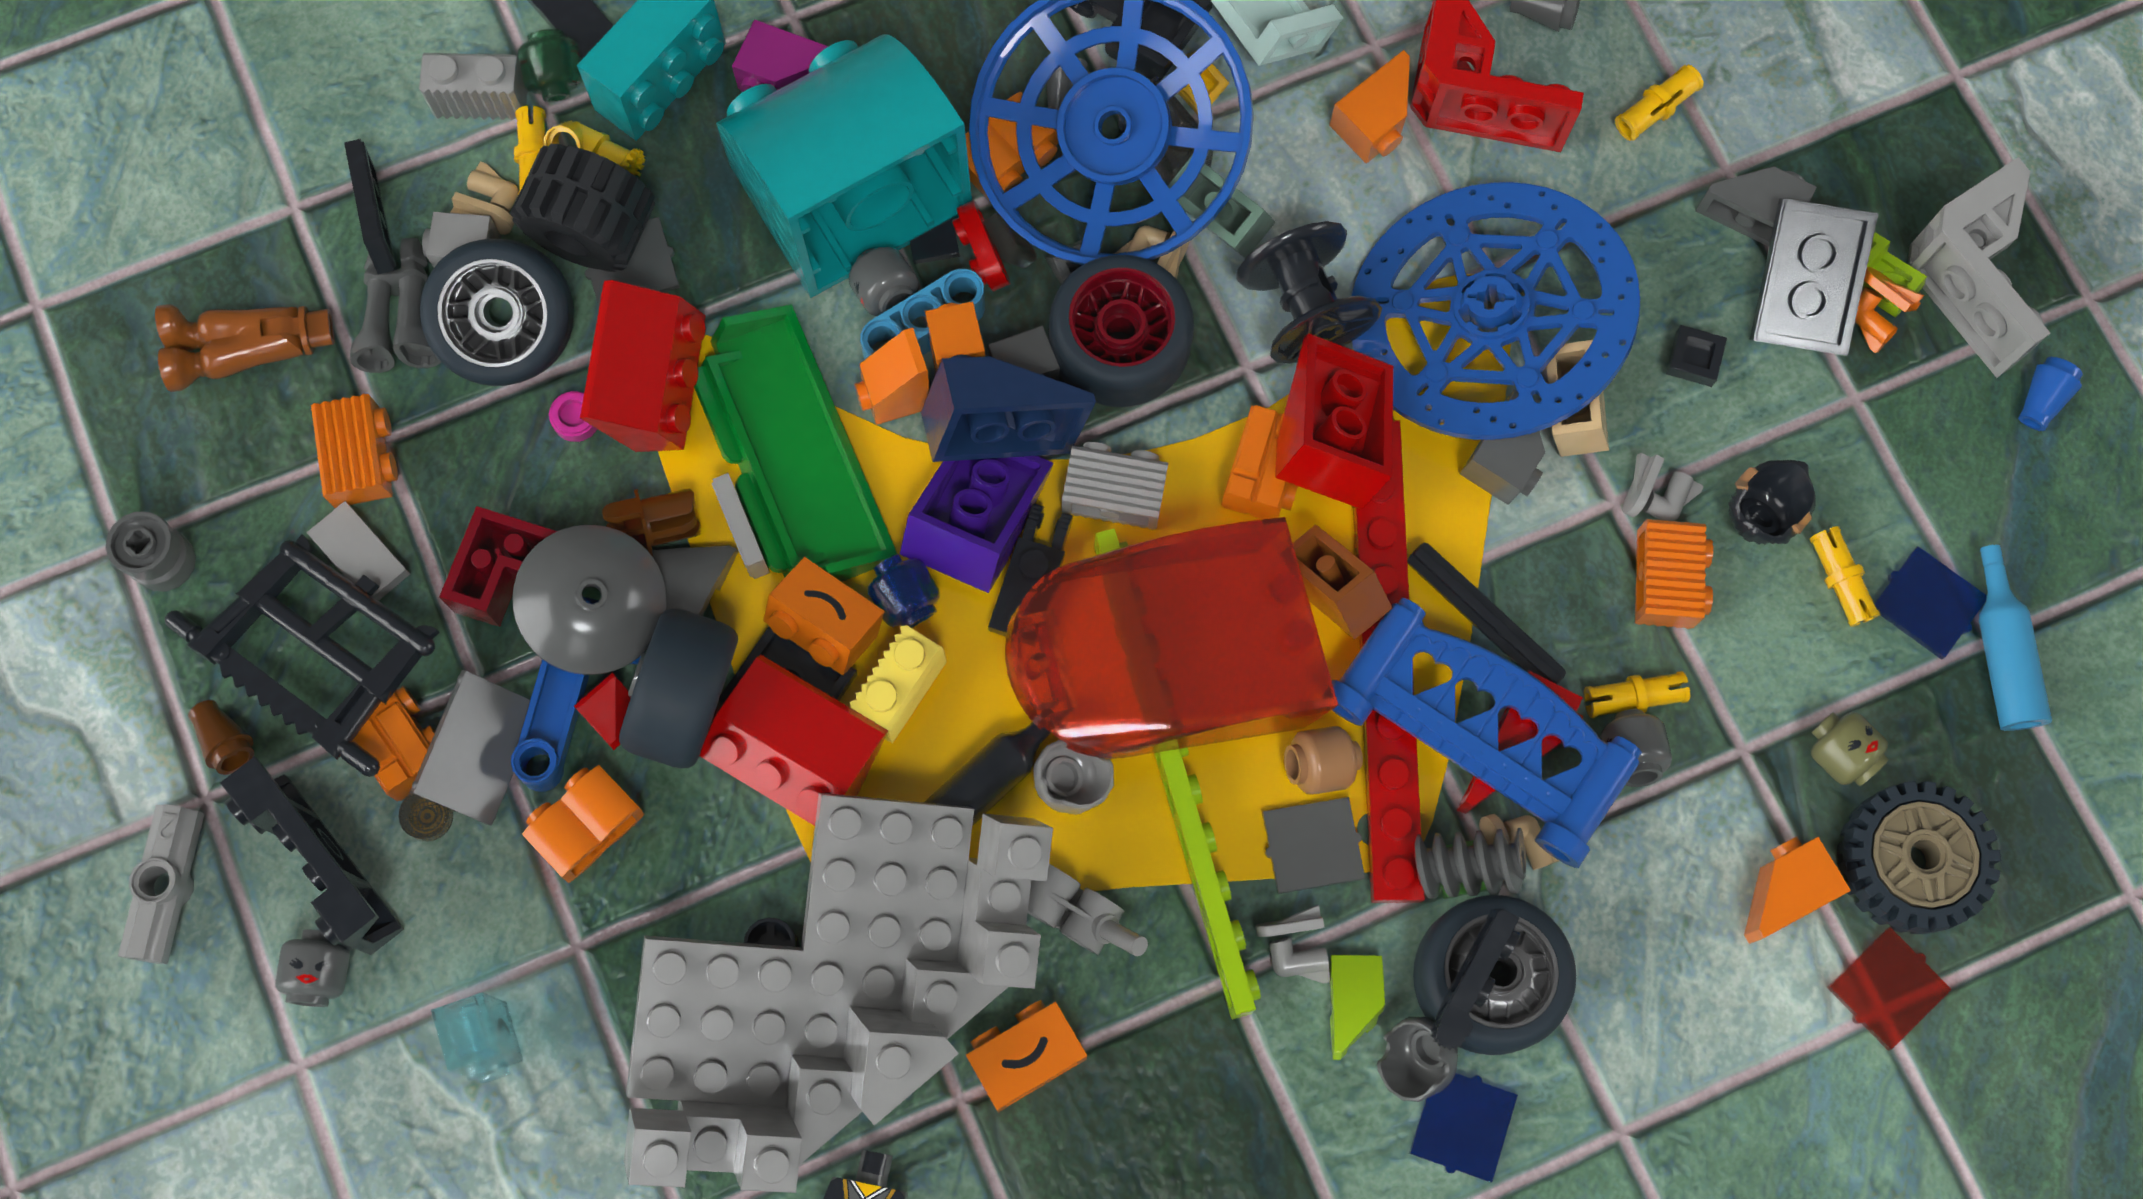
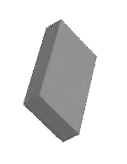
[711,473,770,579]
[306,501,410,601]

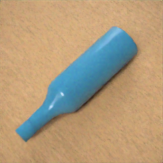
[1979,545,2052,731]

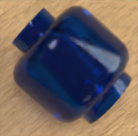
[867,554,940,628]

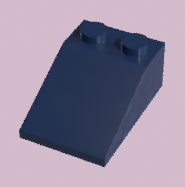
[921,355,1096,462]

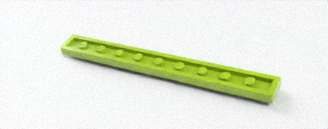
[1094,528,1261,1020]

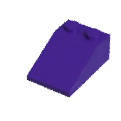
[900,456,1053,593]

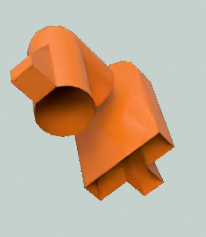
[1855,267,1924,353]

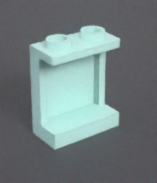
[1211,0,1343,66]

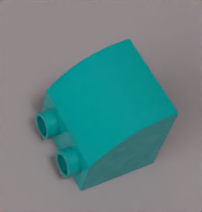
[716,34,972,298]

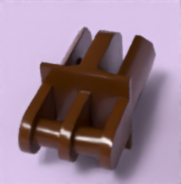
[602,489,701,557]

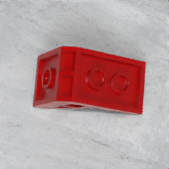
[1410,0,1584,153]

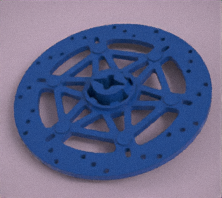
[1351,182,1640,440]

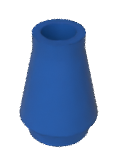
[2018,357,2083,431]

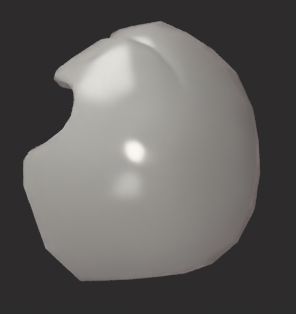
[1033,739,1114,815]

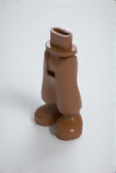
[155,304,335,392]

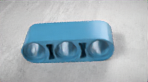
[860,269,985,360]

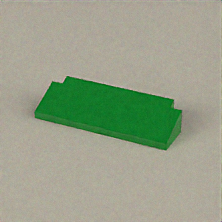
[694,304,898,582]

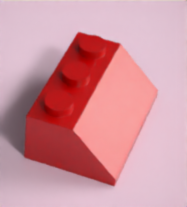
[580,280,706,452]
[699,654,888,826]

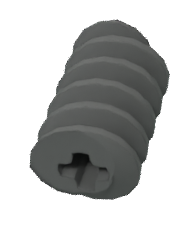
[1415,828,1526,899]

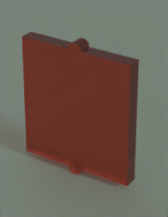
[1827,927,1952,1051]

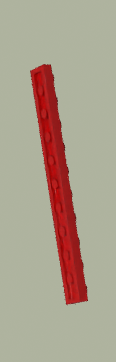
[1353,420,1425,903]

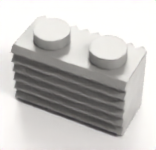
[419,53,528,121]
[1062,442,1168,530]

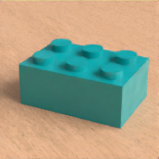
[577,0,726,141]

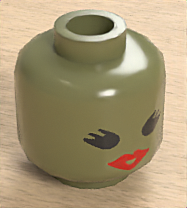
[1811,712,1889,786]

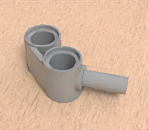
[1028,864,1148,956]

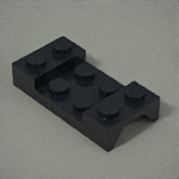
[220,756,404,955]

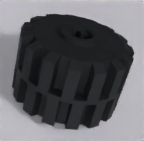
[510,144,655,272]

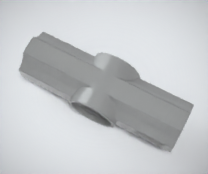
[118,804,204,964]

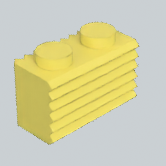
[850,625,947,743]

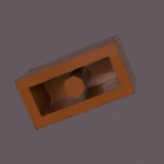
[1278,524,1392,640]

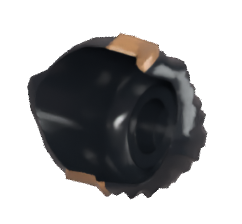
[1728,460,1816,545]

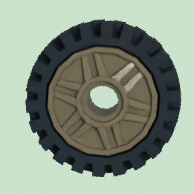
[1837,781,2001,934]

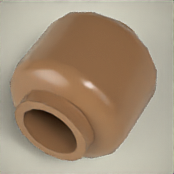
[1284,726,1363,795]

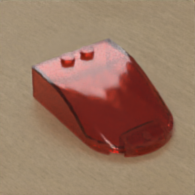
[1005,517,1338,759]

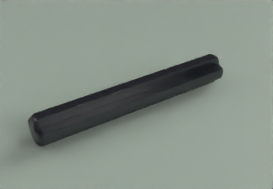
[1407,542,1566,684]

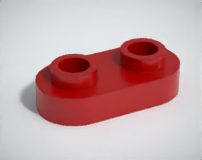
[952,200,1011,292]

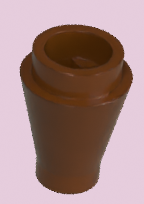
[188,700,254,775]

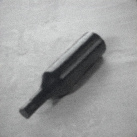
[925,697,1074,826]

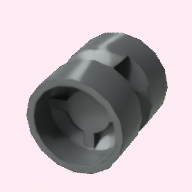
[105,511,196,592]

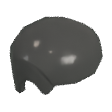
[1377,1017,1458,1102]

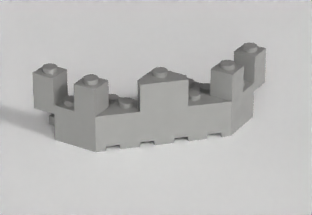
[623,793,1053,1193]

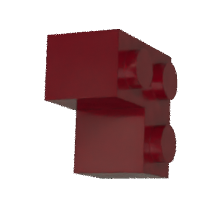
[439,506,557,627]

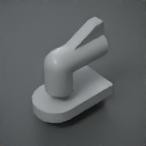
[1622,453,1704,521]
[1255,904,1331,984]

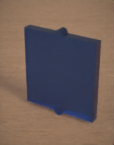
[1874,546,1987,660]
[1409,1073,1518,1183]

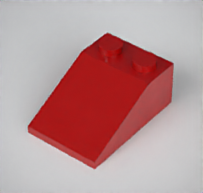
[1275,333,1393,509]

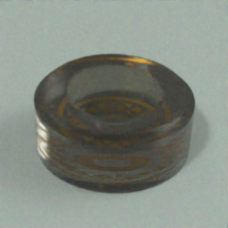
[398,793,453,842]

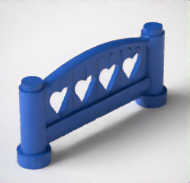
[1320,598,1642,868]

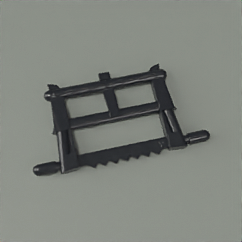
[165,534,440,777]

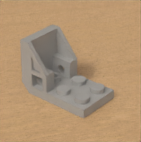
[1908,157,2051,378]

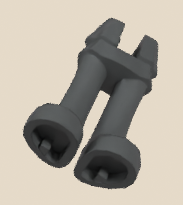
[350,238,441,373]

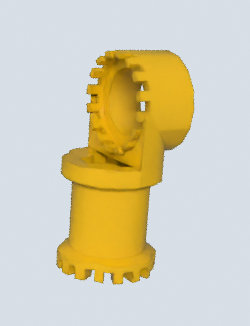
[543,120,645,177]

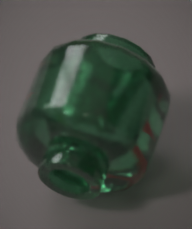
[518,29,583,102]

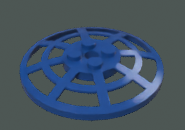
[969,0,1254,265]

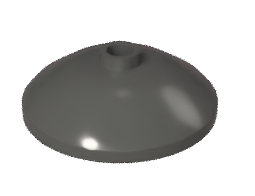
[513,525,666,675]

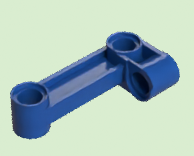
[511,596,645,792]

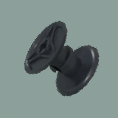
[1236,221,1382,364]

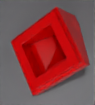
[574,673,631,750]

